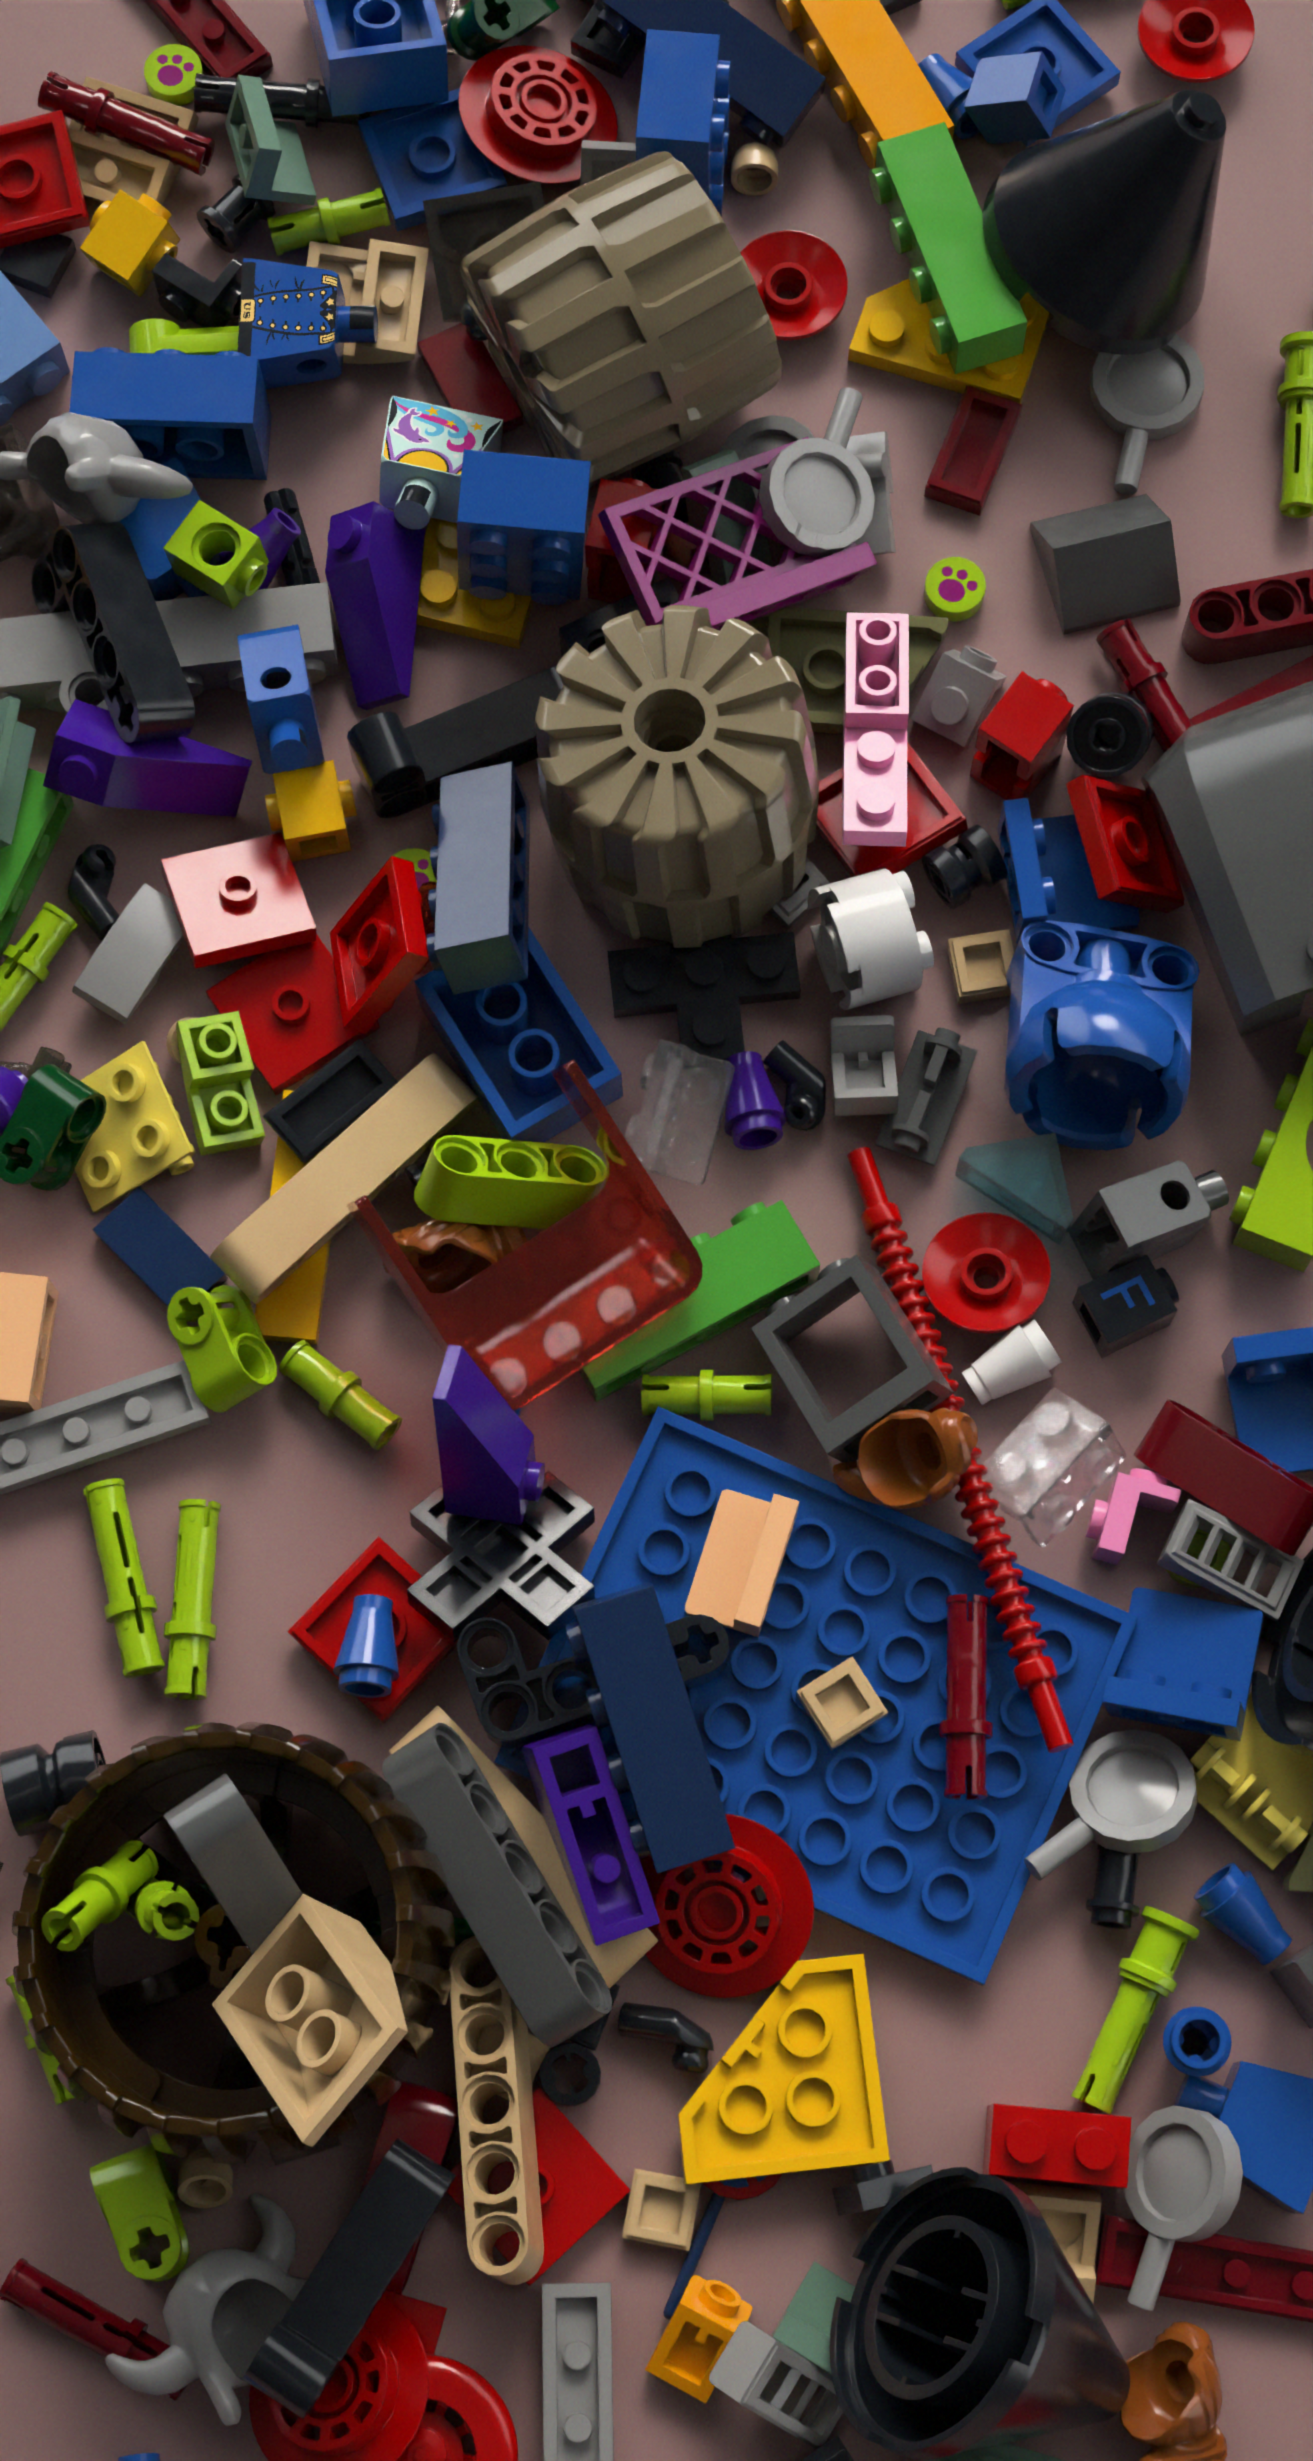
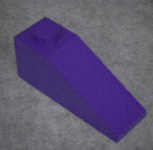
[325,501,425,710]
[43,699,252,817]
[432,1344,545,1525]
[520,1724,660,1946]

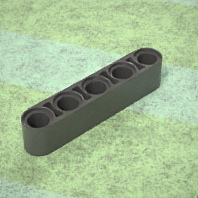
[382,1723,612,2047]
[163,1773,302,1955]

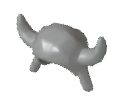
[0,412,193,524]
[105,2193,307,2426]

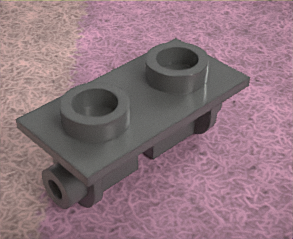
[875,1028,978,1166]

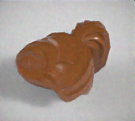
[383,1218,544,1306]
[832,1408,978,1510]
[1120,2321,1227,2461]

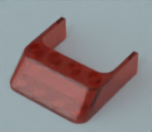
[347,1060,702,1410]

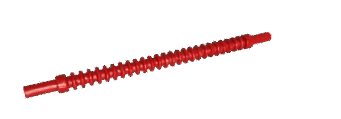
[847,1147,1074,1753]

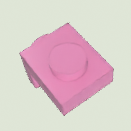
[1085,1468,1181,1565]

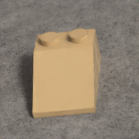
[212,1894,408,2147]

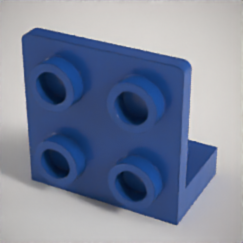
[997,798,1140,944]
[1221,1327,1313,1474]
[1103,1587,1264,1741]

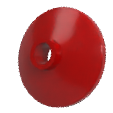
[1137,0,1255,83]
[740,230,848,341]
[922,1212,1051,1334]

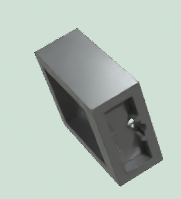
[751,1254,954,1462]

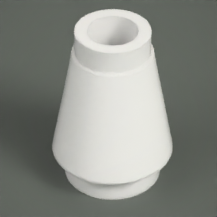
[962,1319,1062,1405]

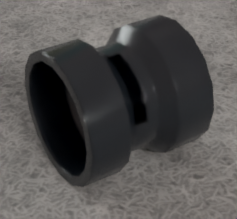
[922,824,1008,909]

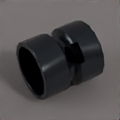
[1066,691,1154,778]
[0,1730,106,1837]

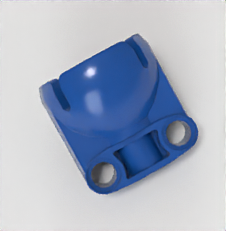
[1004,920,1200,1151]

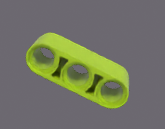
[414,1135,607,1231]

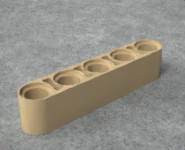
[210,1053,479,1305]
[389,1705,658,1989]
[449,1936,544,2285]

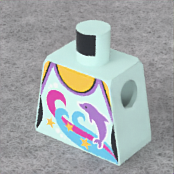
[379,396,503,529]

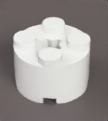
[808,868,934,1010]

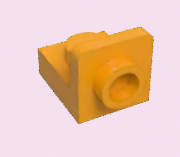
[645,2275,753,2404]

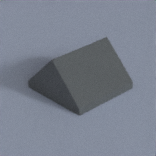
[1029,494,1181,635]

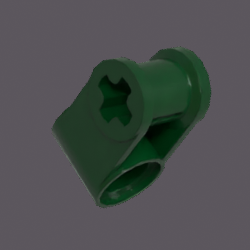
[446,0,560,61]
[0,1064,107,1191]

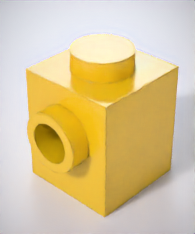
[80,189,180,298]
[265,760,357,862]

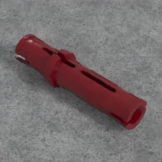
[37,71,215,176]
[1096,619,1193,753]
[940,1594,993,1800]
[0,2258,187,2401]

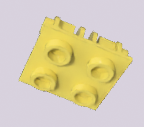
[75,1041,195,1213]
[1189,1691,1313,1871]

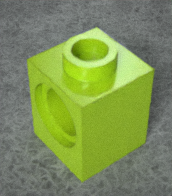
[163,500,269,610]

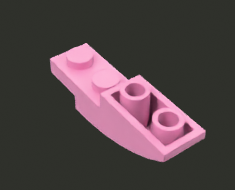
[842,612,909,847]

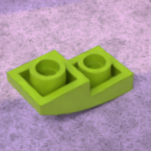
[176,1011,265,1156]

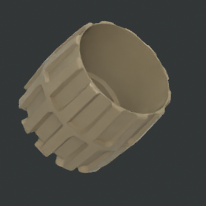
[460,151,782,488]
[535,605,819,948]

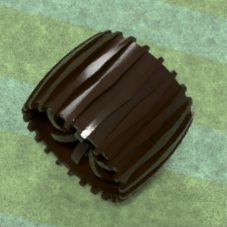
[12,1722,455,2164]

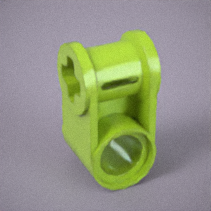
[167,1285,277,1413]
[89,2142,190,2282]

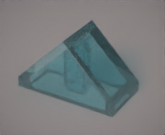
[955,1133,1073,1245]

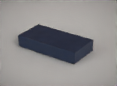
[92,1187,228,1308]

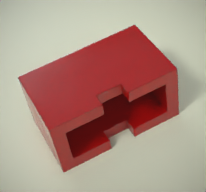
[585,478,662,603]
[970,671,1074,800]
[983,2103,1132,2188]

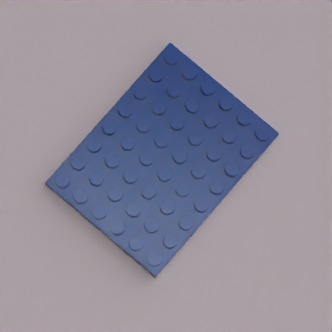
[494,1406,1138,1986]

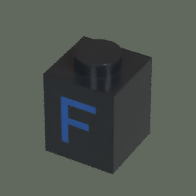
[1072,1254,1179,1358]

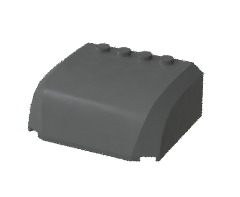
[1141,680,1313,1037]

